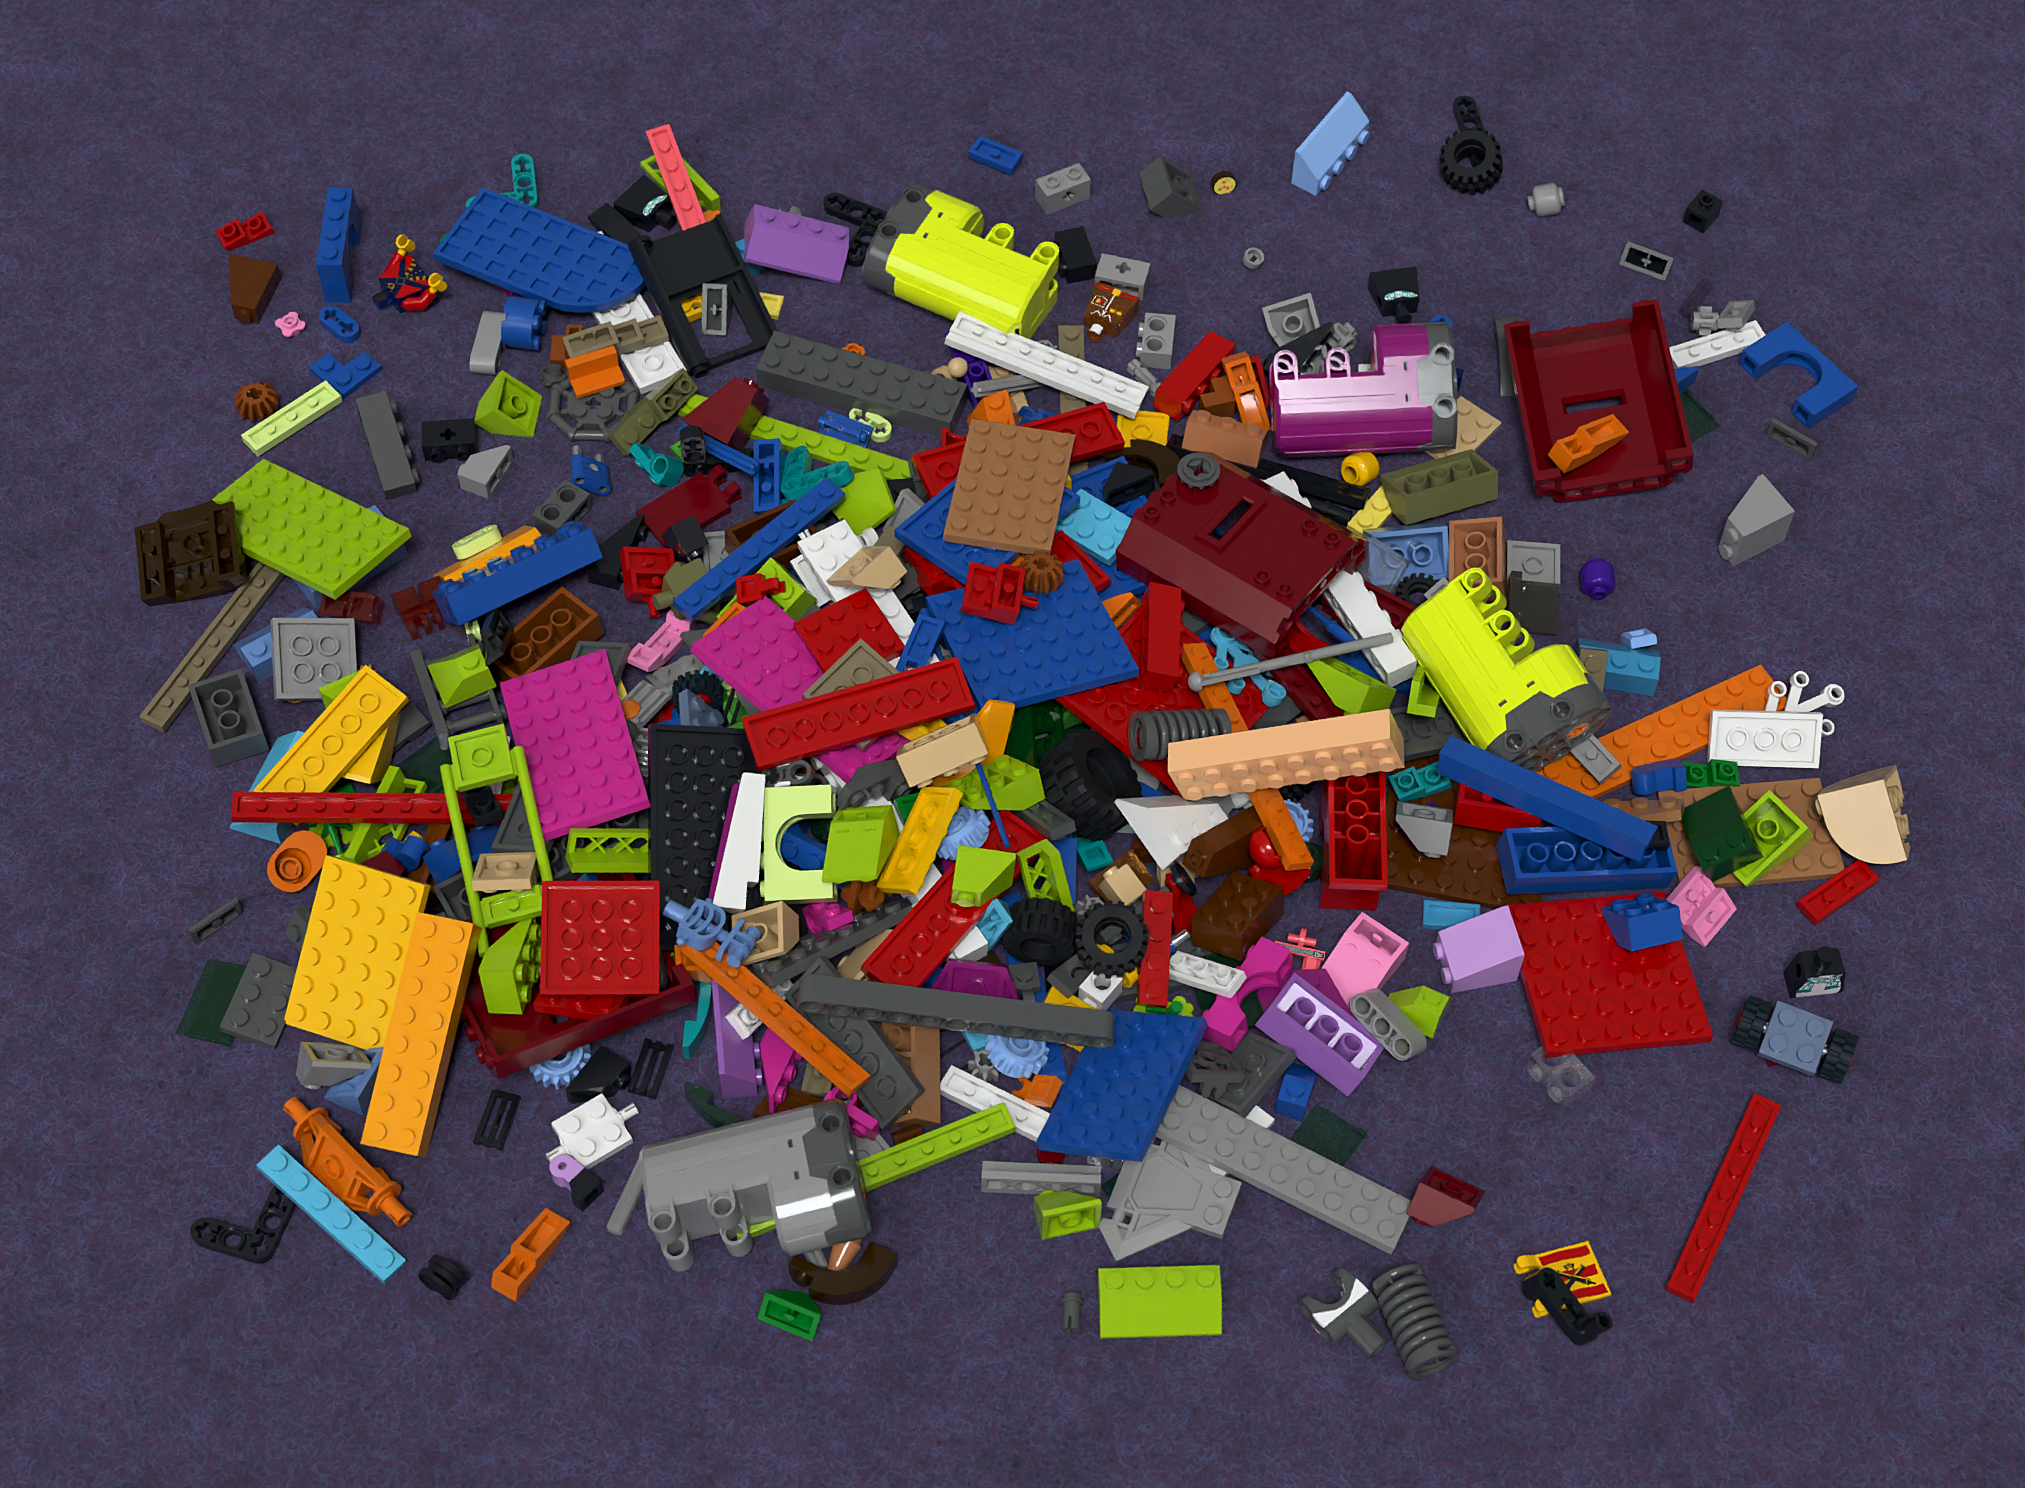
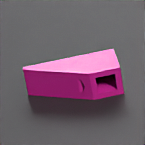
[760,1027,804,1114]

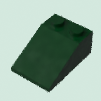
[1006,699,1064,770]
[1682,786,1764,882]

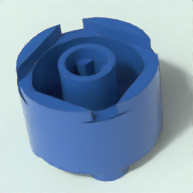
[501,296,547,351]

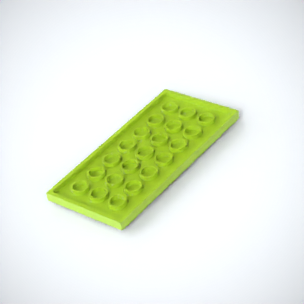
[212,459,412,600]

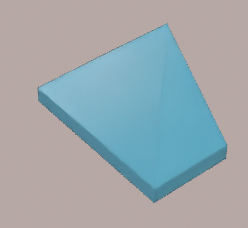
[976,899,1013,952]

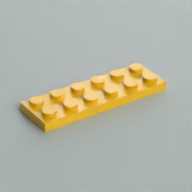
[253,665,409,826]

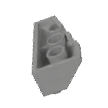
[1262,293,1328,375]

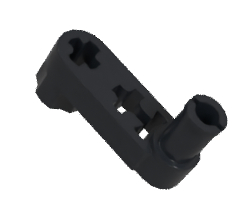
[1522,1267,1613,1346]

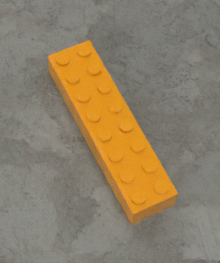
[360,912,481,1158]

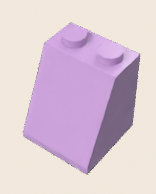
[1433,905,1525,993]

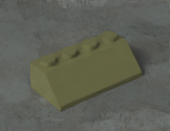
[1380,449,1498,525]

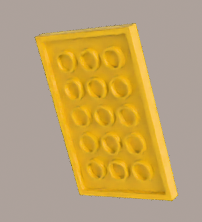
[284,855,431,1050]

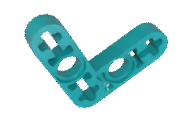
[466,154,538,209]
[780,446,854,502]

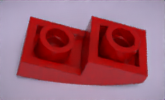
[215,211,275,250]

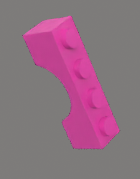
[1202,937,1294,1052]

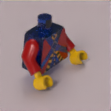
[372,234,447,313]

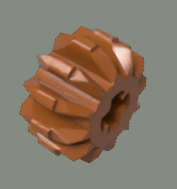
[234,379,279,424]
[1018,551,1064,596]

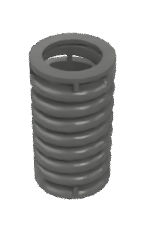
[1128,708,1232,761]
[1371,1264,1460,1379]

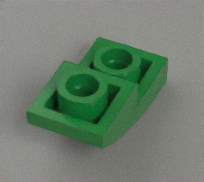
[1681,759,1740,789]

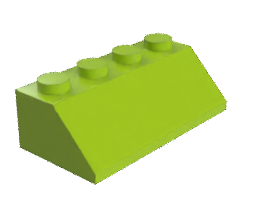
[1097,1265,1222,1339]

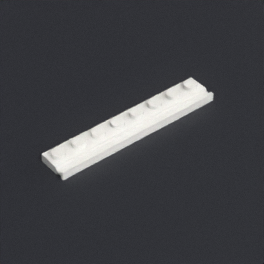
[945,311,1149,419]

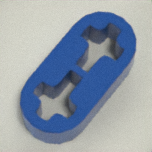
[319,306,361,343]

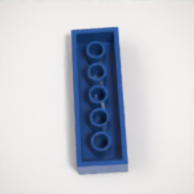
[432,523,603,626]
[1496,827,1678,894]

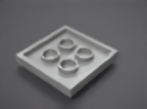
[270,618,357,701]

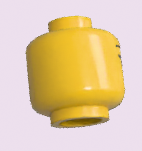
[1340,452,1379,486]

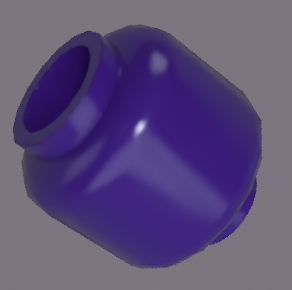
[1580,558,1616,599]

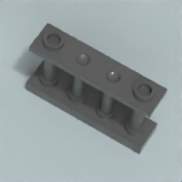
[409,633,508,751]

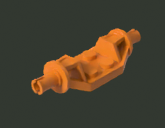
[283,1097,412,1227]

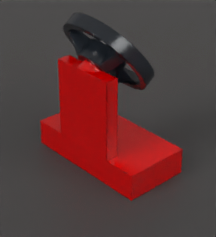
[1165,861,1197,935]

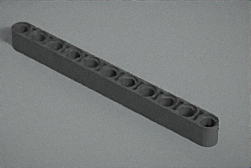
[798,974,1115,1048]

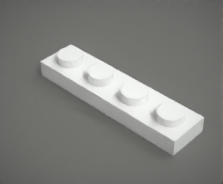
[1669,320,1765,369]
[940,1065,1050,1142]

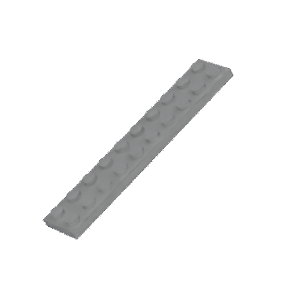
[1155,1085,1412,1254]

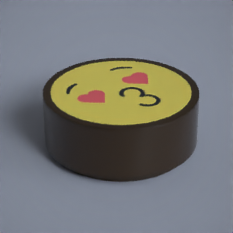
[1211,171,1237,195]

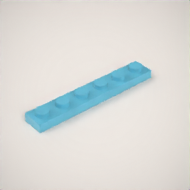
[256,1144,406,1284]

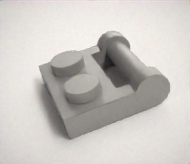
[645,654,704,702]

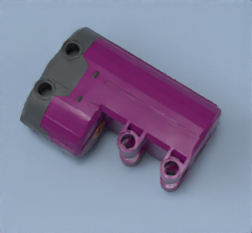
[1267,322,1458,458]

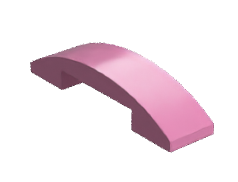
[627,609,698,672]

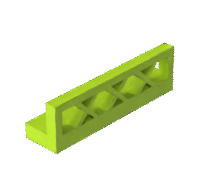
[640,155,721,212]
[1407,665,1440,718]
[344,765,428,864]
[565,828,648,873]
[1016,839,1075,912]

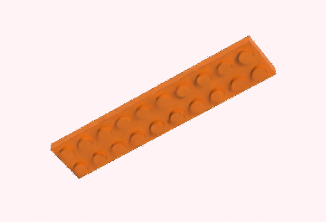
[1537,664,1787,799]

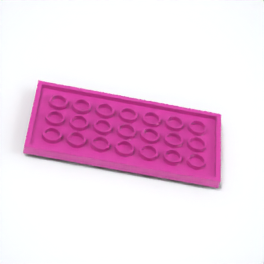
[690,596,910,784]
[500,649,650,841]

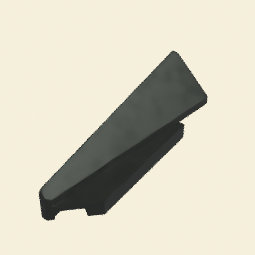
[480,608,514,667]

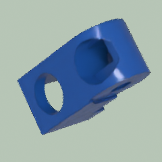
[1631,758,1687,795]
[380,835,429,873]

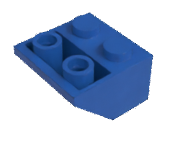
[1601,893,1683,952]

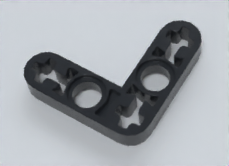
[823,193,887,267]
[679,426,754,477]
[190,1186,297,1264]

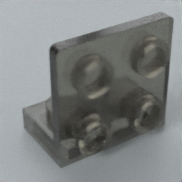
[1504,571,1561,636]

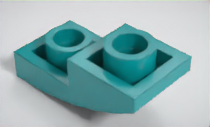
[1388,762,1452,802]

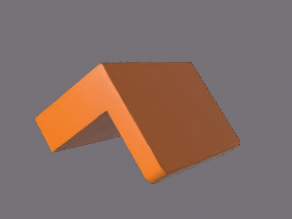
[565,345,625,398]

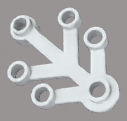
[1764,671,1844,737]

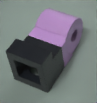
[549,1154,603,1212]

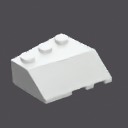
[1114,795,1229,871]

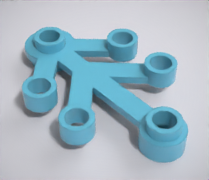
[1210,627,1286,707]

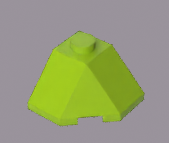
[1388,986,1453,1039]

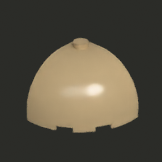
[1815,765,1910,864]

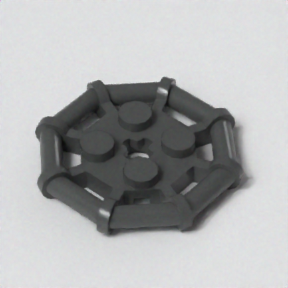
[546,377,641,443]

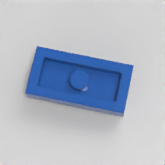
[968,136,1023,176]

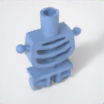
[663,898,761,968]

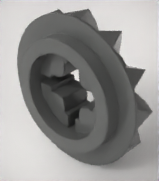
[1177,453,1220,490]

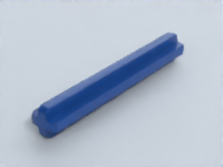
[677,424,761,476]

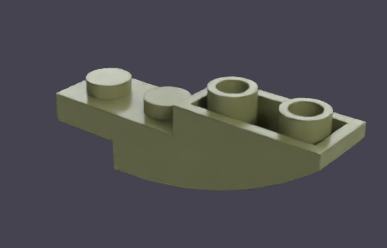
[608,368,698,456]

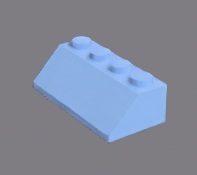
[1291,92,1370,196]

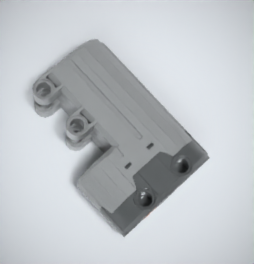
[639,1098,873,1272]

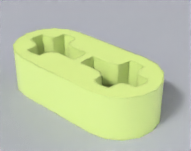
[849,408,892,442]
[452,525,502,559]

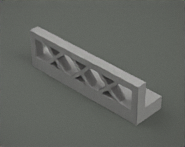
[981,1161,1101,1197]

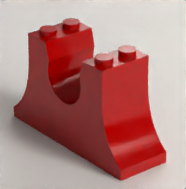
[1319,771,1388,911]

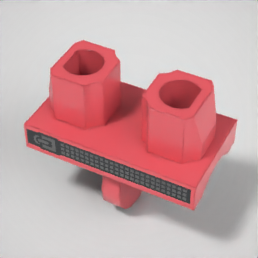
[1275,928,1326,970]

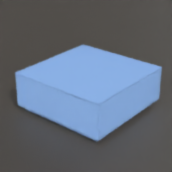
[1621,628,1657,649]

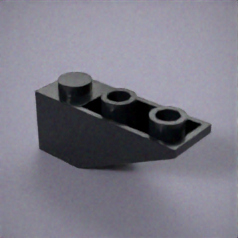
[586,513,648,590]

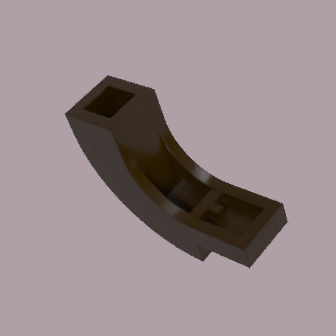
[1105,439,1180,488]
[788,1241,898,1305]

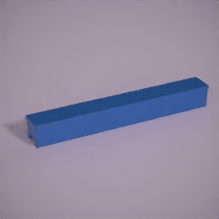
[1436,735,1658,862]

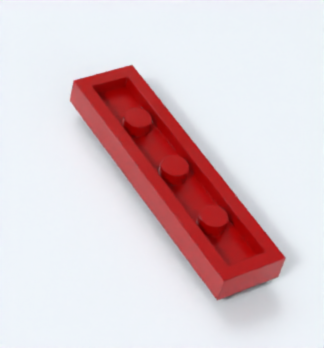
[1137,890,1173,1008]

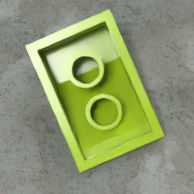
[1307,656,1397,716]
[1733,790,1814,887]

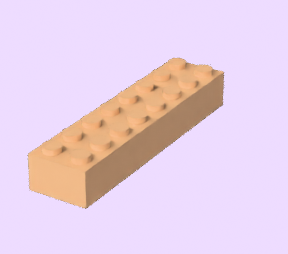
[1168,709,1405,801]

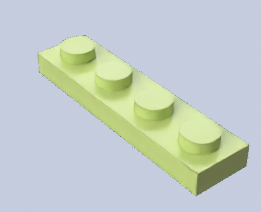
[241,380,342,456]

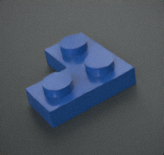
[309,352,382,399]

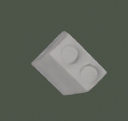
[1718,474,1795,566]

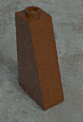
[1182,805,1266,878]

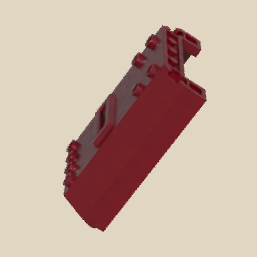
[1504,299,1694,503]
[1115,451,1369,659]
[459,873,695,1079]

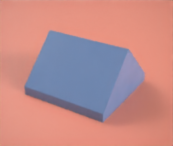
[324,1047,384,1116]

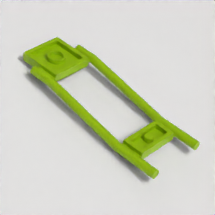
[440,724,554,957]

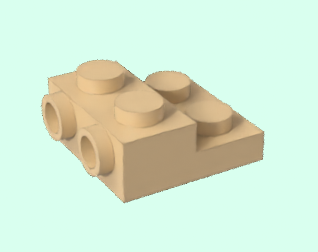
[472,852,540,893]

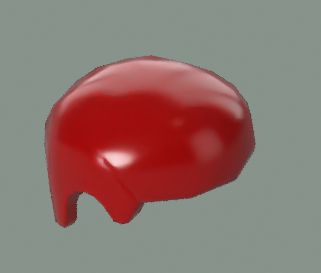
[1249,827,1283,870]

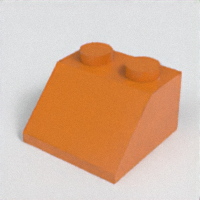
[967,390,1020,428]

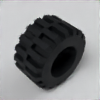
[1439,127,1503,195]
[1003,897,1079,966]
[1075,900,1149,979]

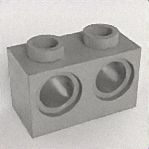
[1136,312,1176,369]

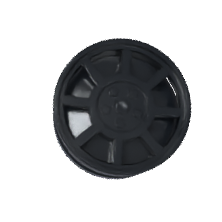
[418,1254,467,1301]

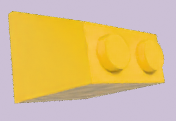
[342,714,400,784]

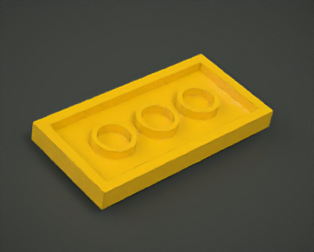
[876,787,963,895]

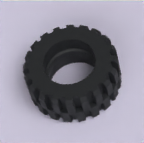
[1038,730,1143,840]

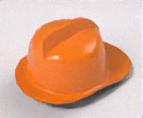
[267,830,327,893]

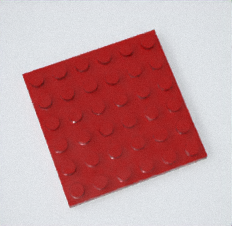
[1056,606,1269,797]
[1504,891,1713,1058]

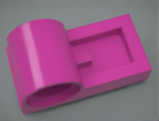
[802,902,854,934]
[823,1086,880,1141]

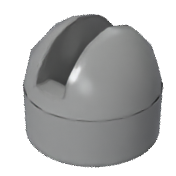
[1243,248,1264,270]

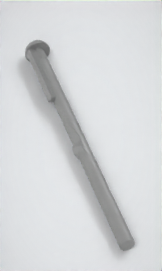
[1188,632,1393,692]

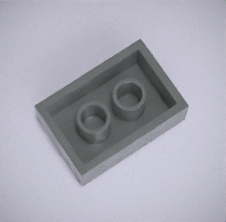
[188,668,269,768]

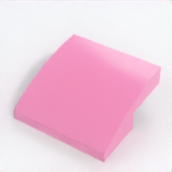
[1667,866,1737,947]

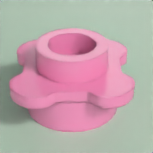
[275,312,306,337]

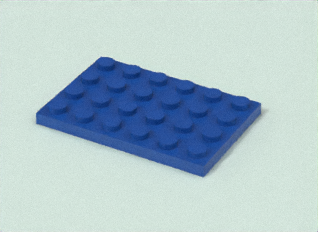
[894,478,1080,585]
[1036,1009,1208,1162]

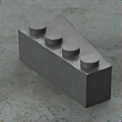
[355,391,420,500]

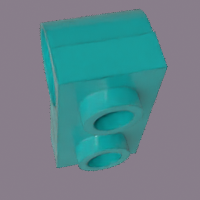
[629,443,683,487]

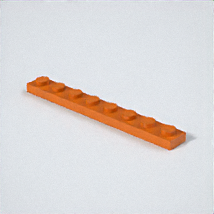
[679,934,871,1097]

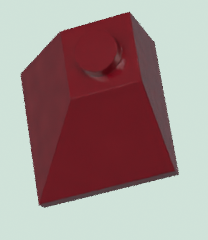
[1406,1166,1486,1226]

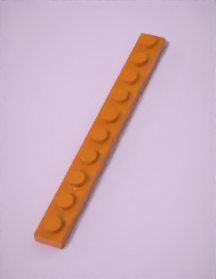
[1181,643,1314,871]

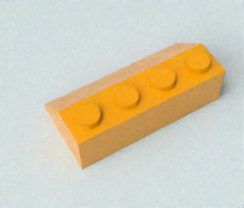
[433,525,542,584]

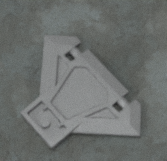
[1099,1136,1242,1262]

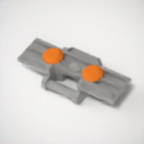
[621,680,670,749]

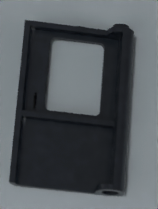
[628,213,777,378]

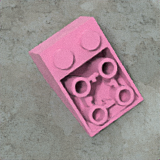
[1321,912,1409,1018]

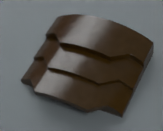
[135,500,247,606]

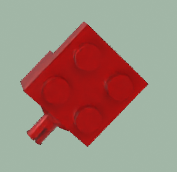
[620,547,675,619]
[904,547,965,596]
[960,561,1039,625]

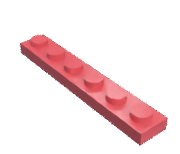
[646,124,706,231]

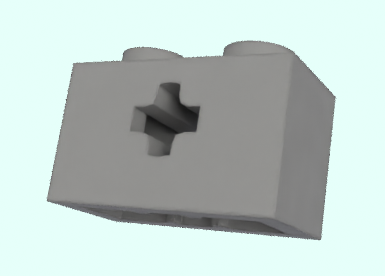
[1035,163,1091,215]
[1094,253,1151,301]

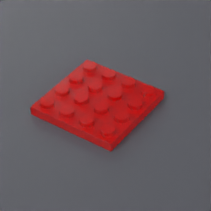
[540,881,660,997]

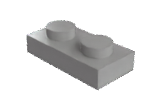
[1717,300,1755,331]

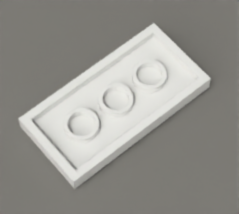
[1707,709,1823,768]

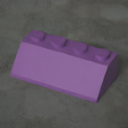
[744,204,849,283]
[1255,972,1385,1096]
[711,978,763,1099]

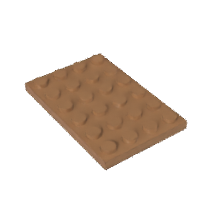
[943,419,1075,556]
[1656,778,1845,888]

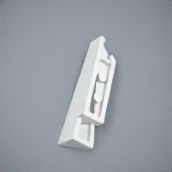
[713,773,765,914]

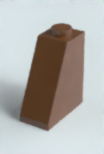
[229,253,281,324]

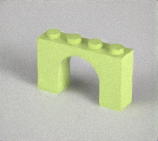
[760,785,838,904]

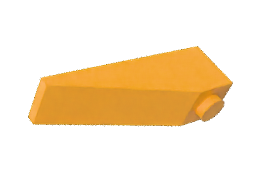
[927,699,1015,813]

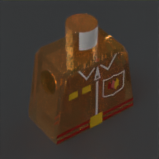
[1084,281,1140,342]

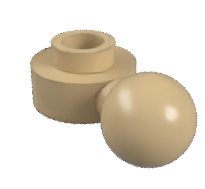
[931,357,968,381]

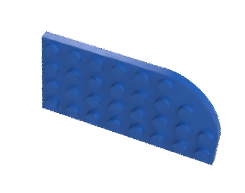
[433,188,646,313]

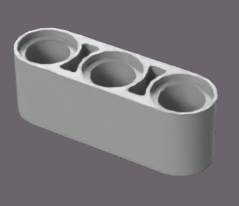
[470,310,507,375]
[1350,988,1427,1061]

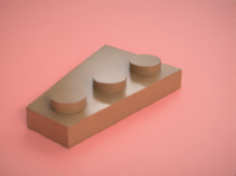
[1603,796,1685,822]

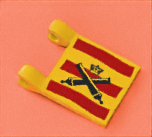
[1513,1241,1612,1318]

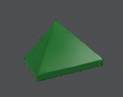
[757,1290,823,1342]

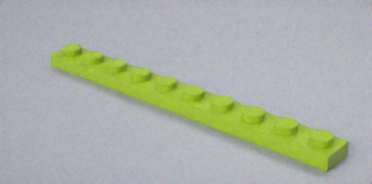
[678,393,911,480]
[736,1102,1016,1240]

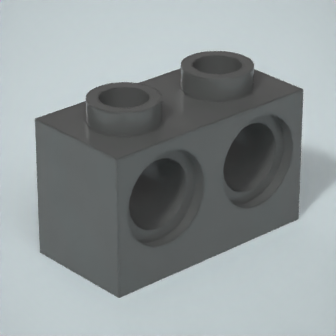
[533,480,592,536]

